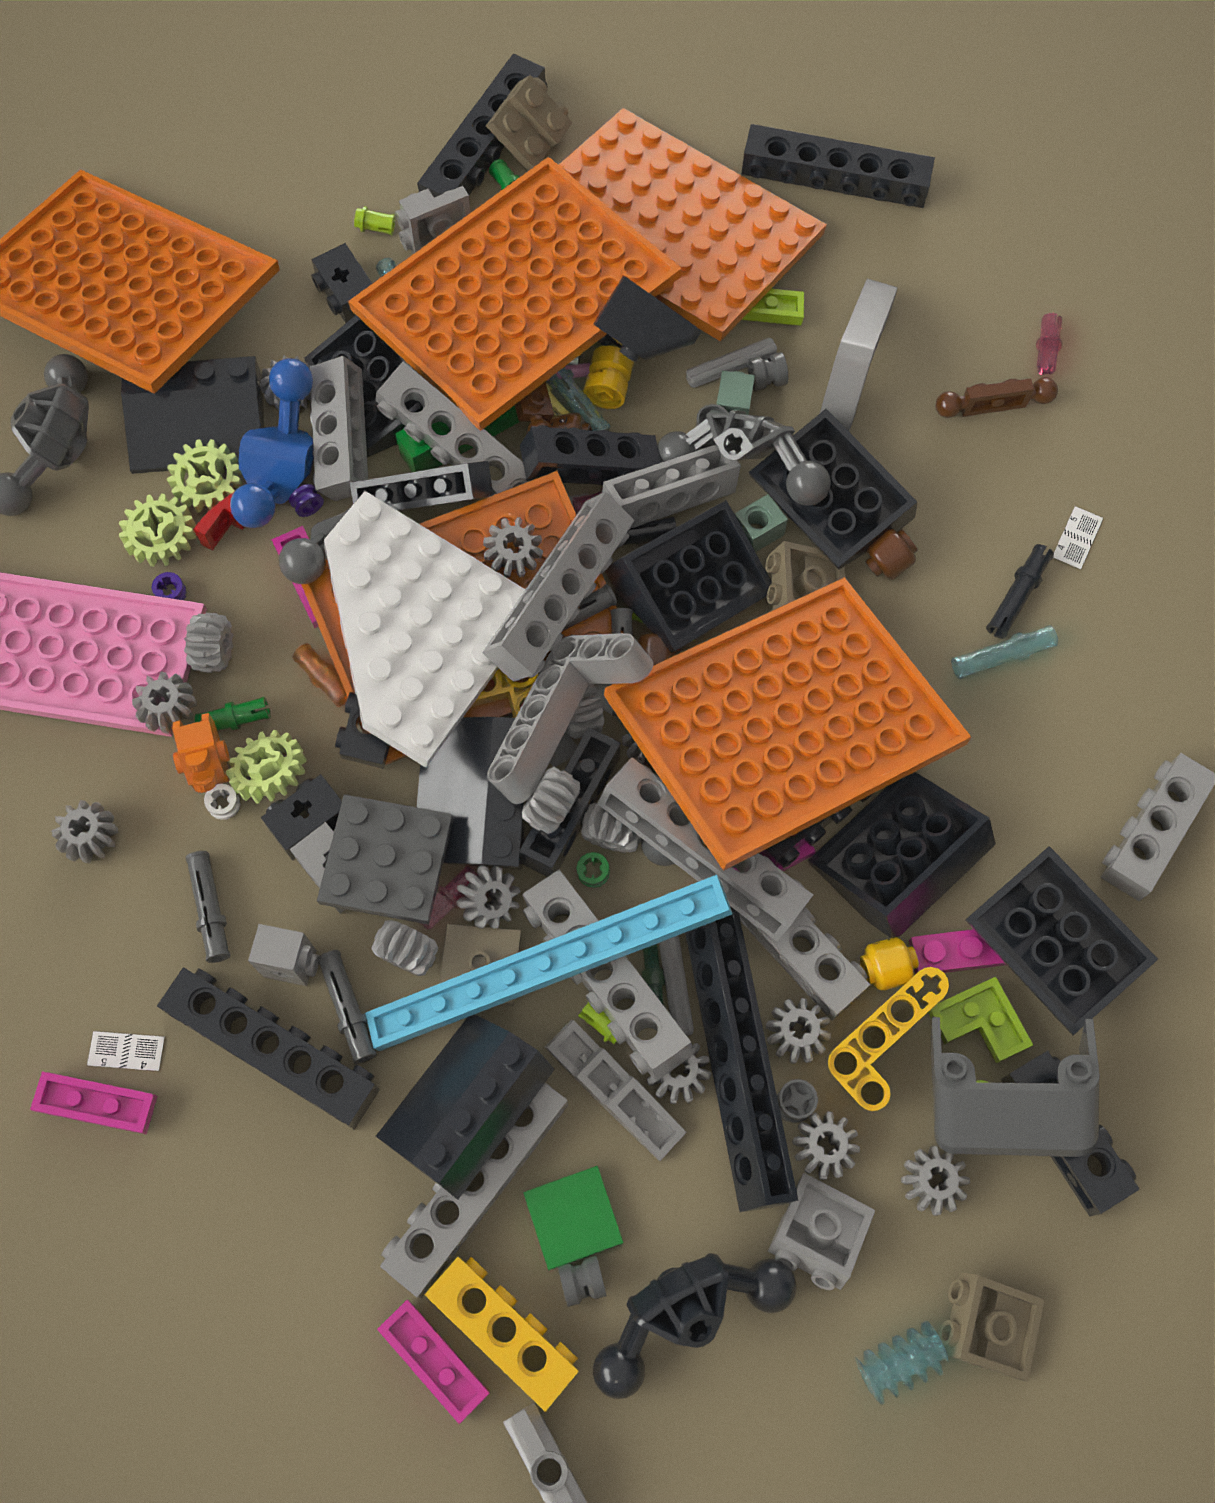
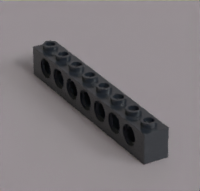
[685,906,799,1213]

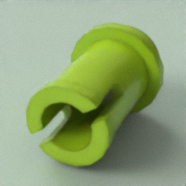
[354,206,396,235]
[578,1002,617,1045]

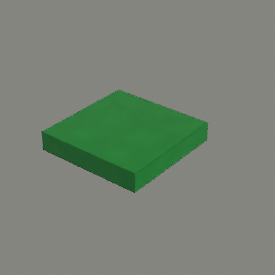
[523,1166,623,1271]

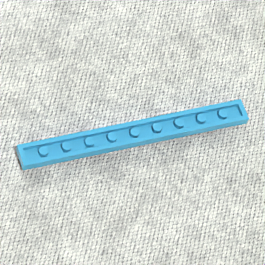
[365,875,732,1051]

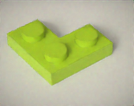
[742,289,804,326]
[928,976,1033,1064]

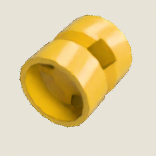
[583,346,634,409]

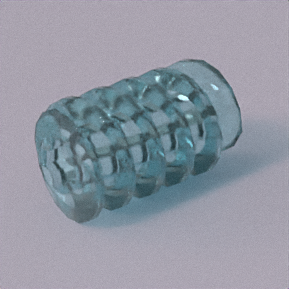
[855,1321,949,1405]

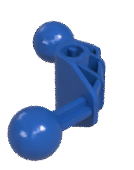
[230,358,314,528]

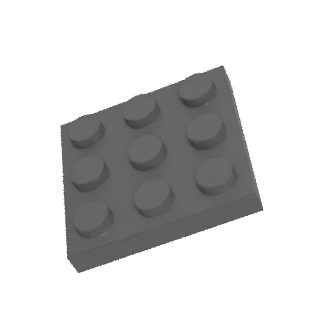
[317,794,454,924]

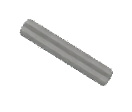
[686,338,777,388]
[659,935,694,1036]

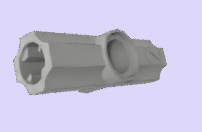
[503,1402,588,1503]

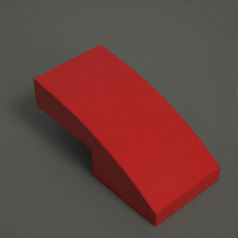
[194,493,245,551]

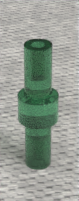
[641,944,665,1006]

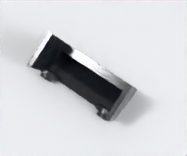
[593,276,702,363]

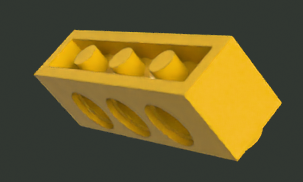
[425,1257,579,1412]

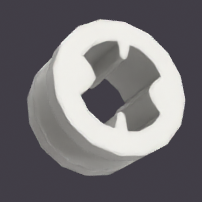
[204,784,240,820]

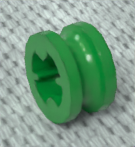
[576,852,610,888]

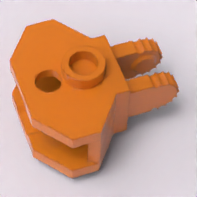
[172,713,230,793]

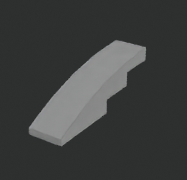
[545,1020,687,1161]

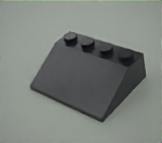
[304,315,423,457]
[121,356,264,474]
[749,409,918,570]
[605,500,772,652]
[417,717,527,870]
[808,772,996,938]
[965,846,1159,1036]
[375,1014,555,1200]

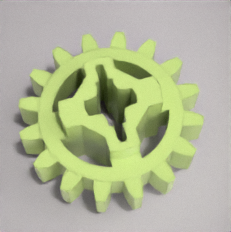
[167,439,243,513]
[119,493,196,567]
[226,730,307,803]

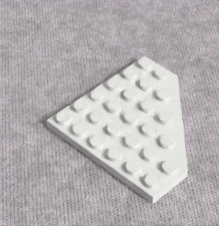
[324,491,526,767]

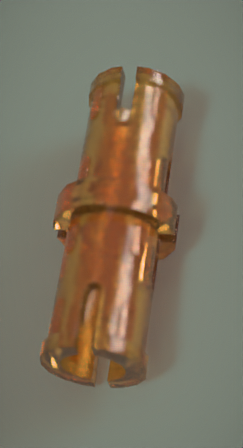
[292,643,348,707]

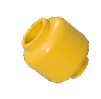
[859,937,919,990]

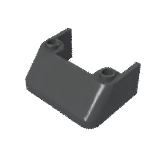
[930,1017,1100,1157]

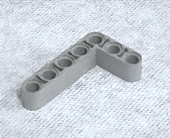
[820,278,898,431]
[487,633,653,804]

